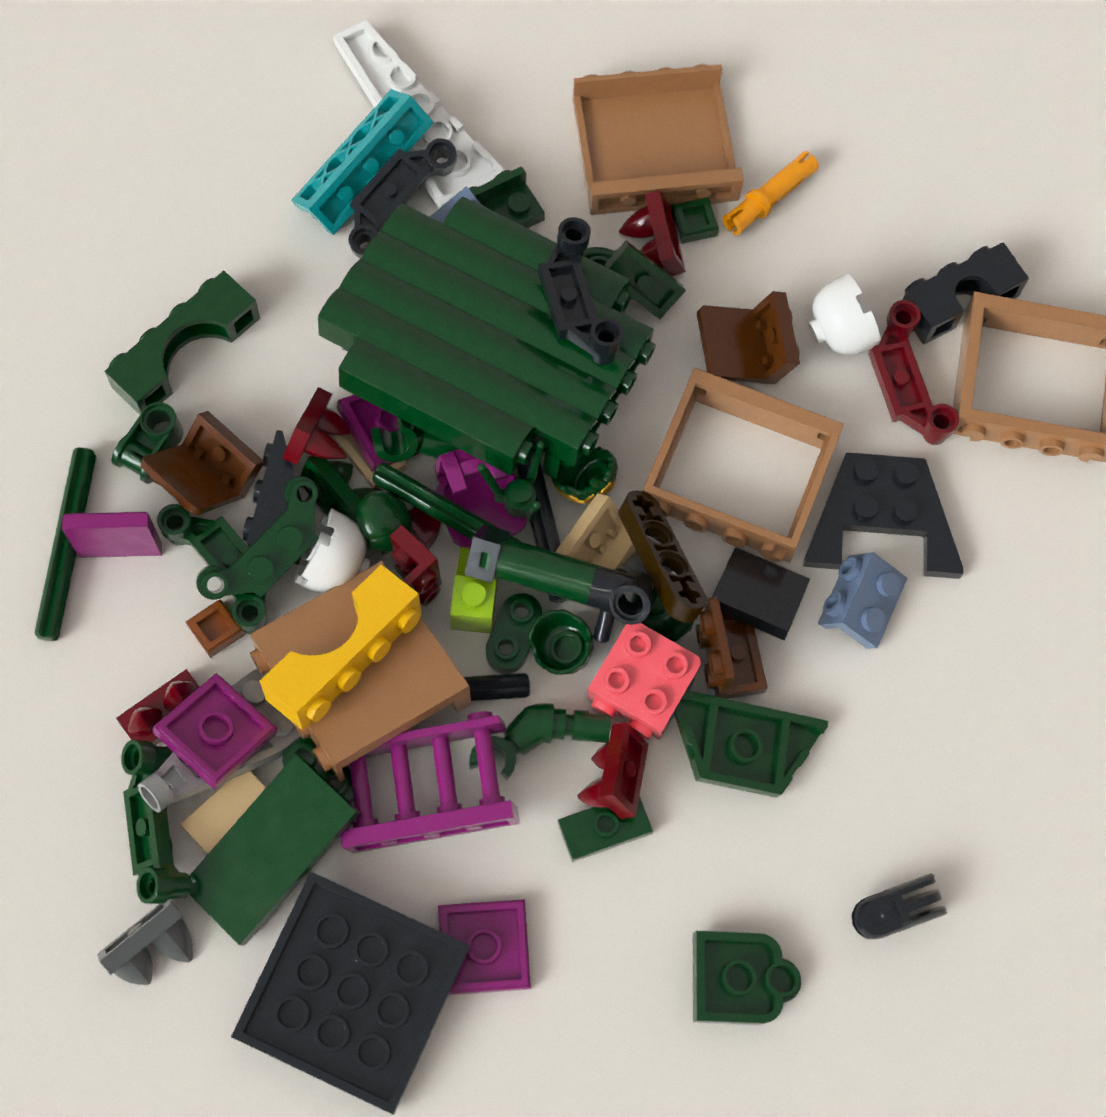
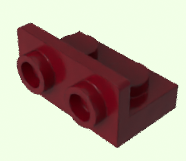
[390,525,442,606]

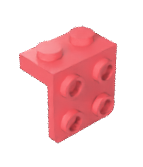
[588,623,701,740]

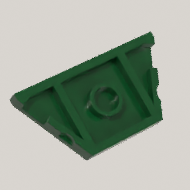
[674,690,828,798]

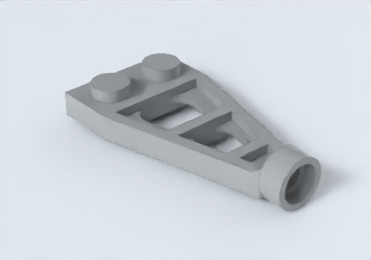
[138,669,302,812]

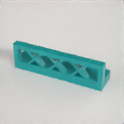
[291,89,434,235]

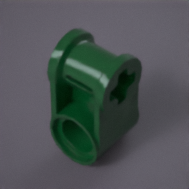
[111,402,183,484]

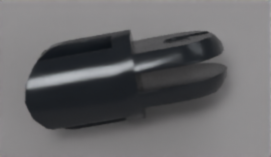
[851,873,947,939]

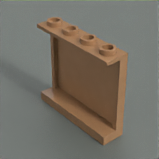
[572,64,744,215]
[250,561,471,782]

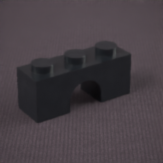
[902,242,1029,345]

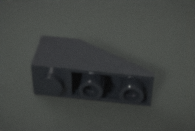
[243,430,302,565]

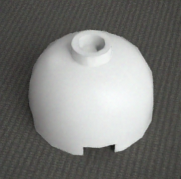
[809,274,881,354]
[294,508,370,593]

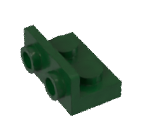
[469,166,545,228]

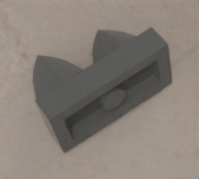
[97,899,193,985]

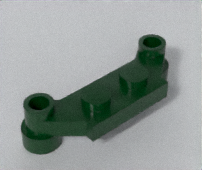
[196,476,319,600]
[157,504,268,634]
[121,740,192,904]

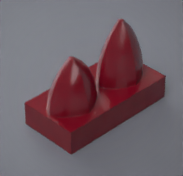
[619,190,686,277]
[282,387,351,465]
[116,669,200,746]
[577,722,649,819]

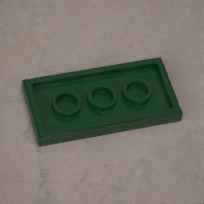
[189,754,361,946]

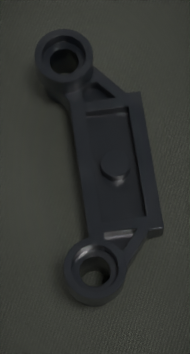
[349,138,457,258]
[538,217,624,365]

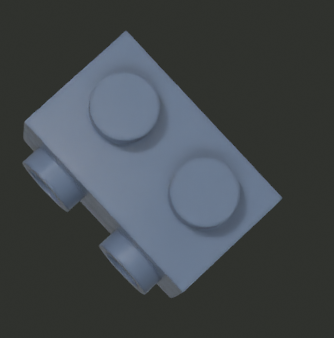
[818,552,907,649]

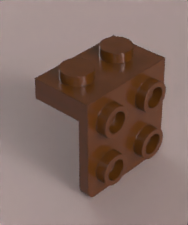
[696,291,800,384]
[140,411,265,515]
[696,597,768,699]

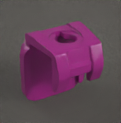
[435,449,527,549]

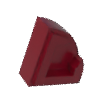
[409,507,441,550]

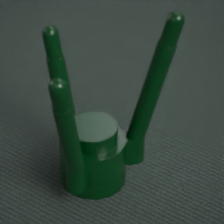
[478,441,544,521]

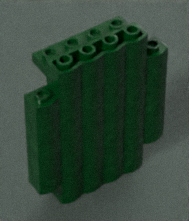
[318,197,656,480]

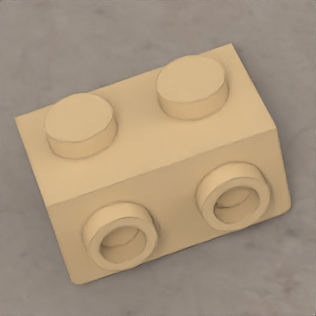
[556,493,635,570]

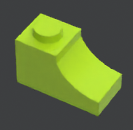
[450,547,498,634]

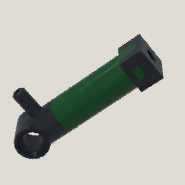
[464,524,657,643]

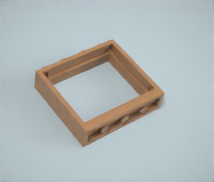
[953,292,1106,463]
[643,367,844,563]

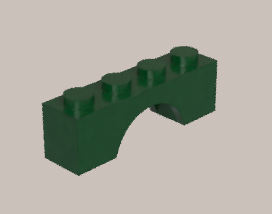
[104,270,260,415]

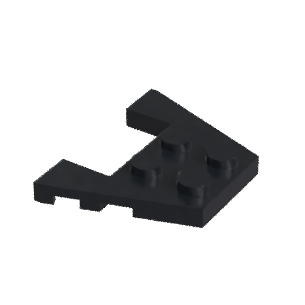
[803,452,963,579]

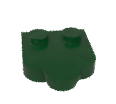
[693,931,801,1025]

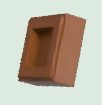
[186,599,245,658]

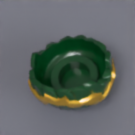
[551,446,618,504]

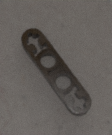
[618,490,707,623]

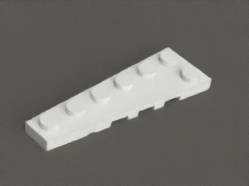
[333,21,505,209]

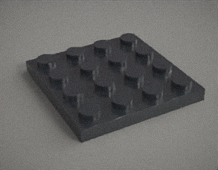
[231,871,471,1115]

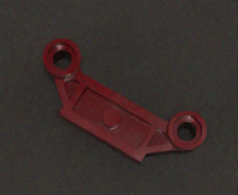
[868,300,959,445]

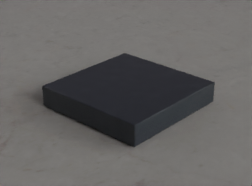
[712,547,810,641]

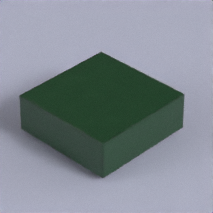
[671,197,719,244]

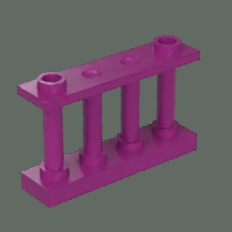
[341,711,520,854]

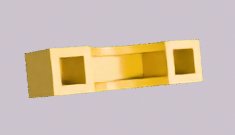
[260,565,422,731]

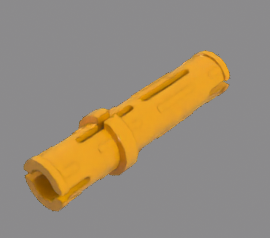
[723,151,819,236]

